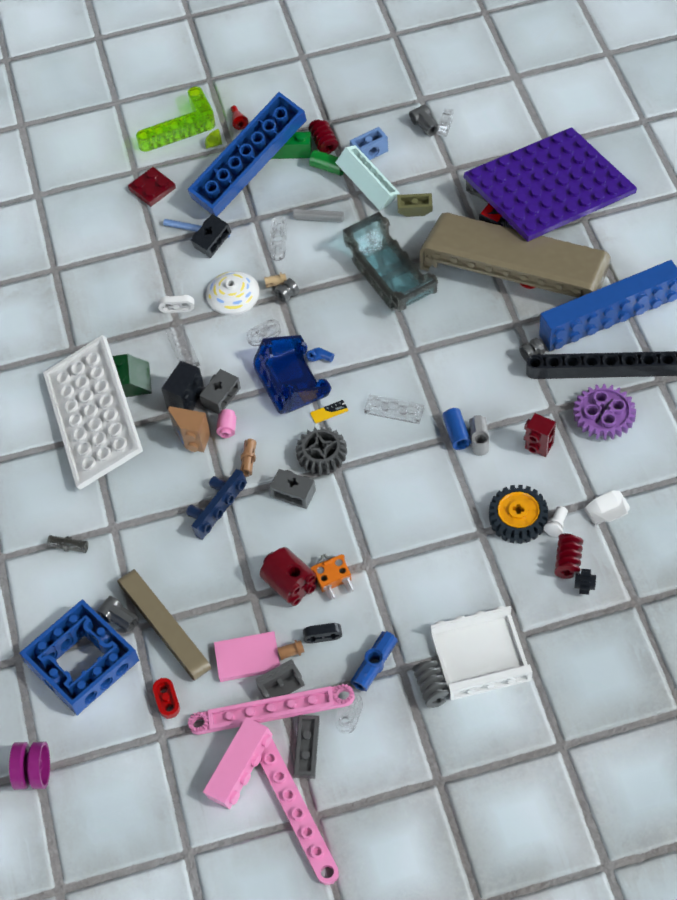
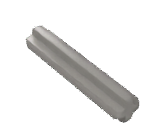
[293,209,344,222]

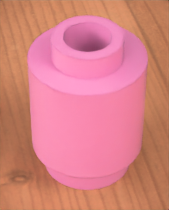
[216,409,237,438]

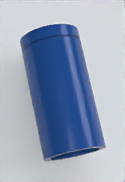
[442,408,471,450]

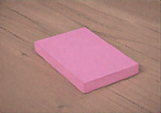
[214,631,280,682]

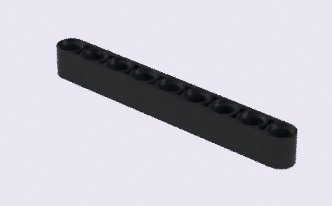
[526,351,677,379]

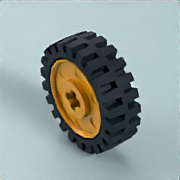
[489,485,548,544]

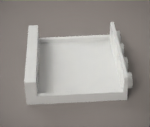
[430,606,532,700]

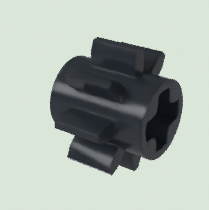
[574,569,596,595]

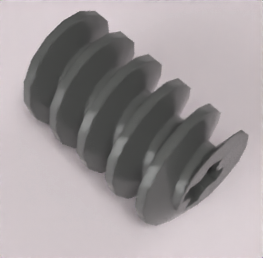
[412,660,450,708]

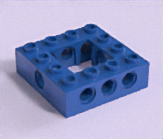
[20,599,139,715]

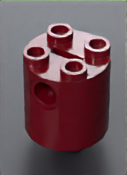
[260,547,317,606]

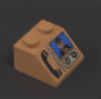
[168,406,210,452]

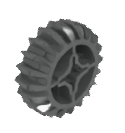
[295,426,347,476]

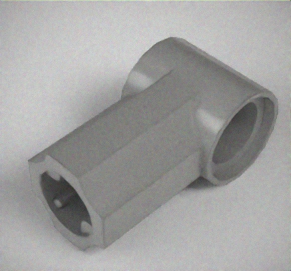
[469,415,489,456]

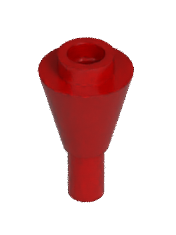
[231,105,248,130]

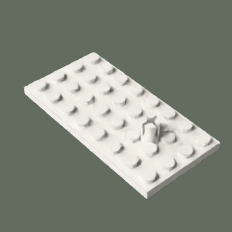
[43,335,143,490]

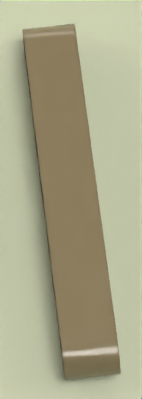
[117,569,212,681]

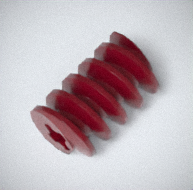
[308,119,339,154]
[554,533,584,579]

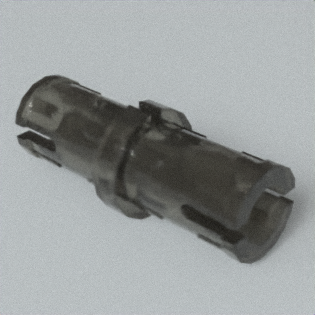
[47,535,89,553]

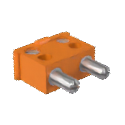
[311,554,354,600]

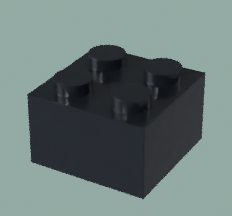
[161,360,205,411]

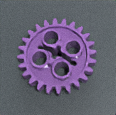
[573,384,636,440]

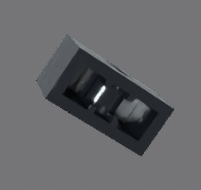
[191,214,232,258]

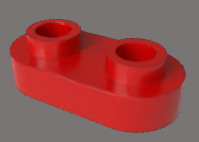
[153,678,180,719]

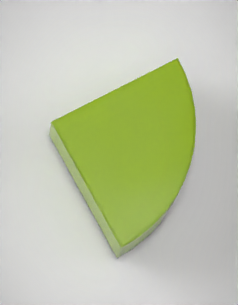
[205,129,222,149]

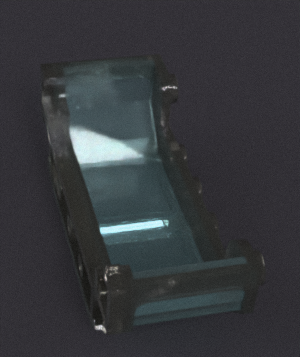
[343,212,438,312]

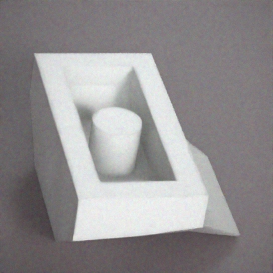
[585,491,630,526]

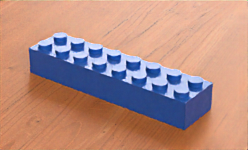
[187,92,307,216]
[539,260,677,351]

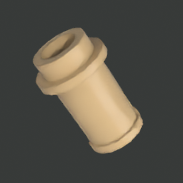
[264,272,287,288]

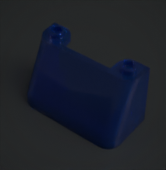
[253,335,332,414]

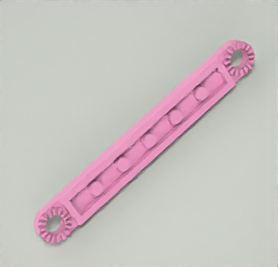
[188,684,355,735]
[260,739,339,885]

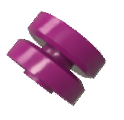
[9,742,50,790]

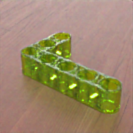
[136,86,216,152]

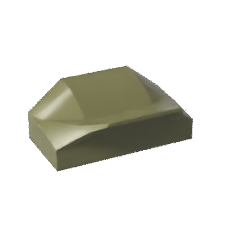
[397,193,433,217]

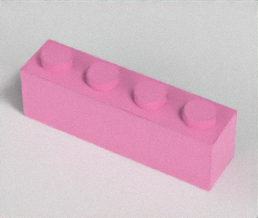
[203,717,273,809]

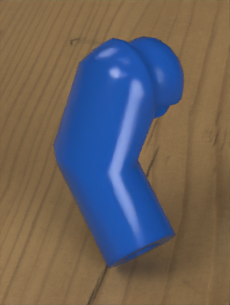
[306,347,335,362]

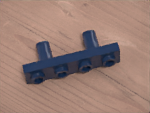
[186,469,247,540]

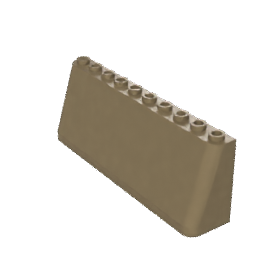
[419,212,611,298]

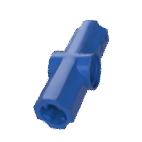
[351,631,398,691]

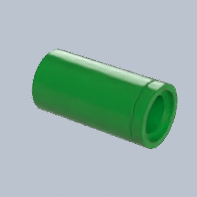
[309,150,344,176]

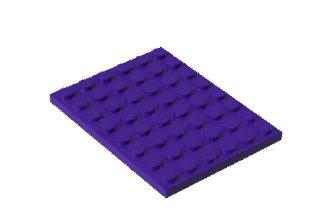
[463,127,637,242]

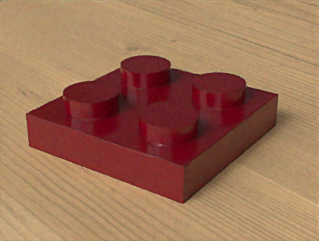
[128,167,176,207]

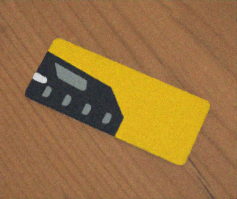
[310,400,348,424]

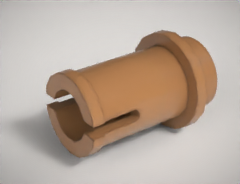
[277,640,305,660]

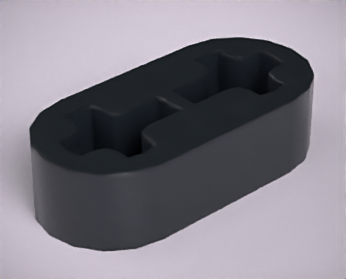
[303,623,342,643]

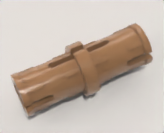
[240,439,257,477]

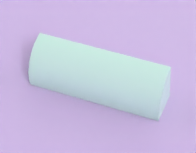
[335,145,400,211]

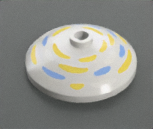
[206,271,260,315]

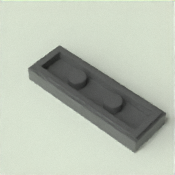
[293,715,320,779]

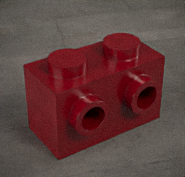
[523,413,556,457]

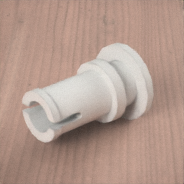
[544,506,568,538]

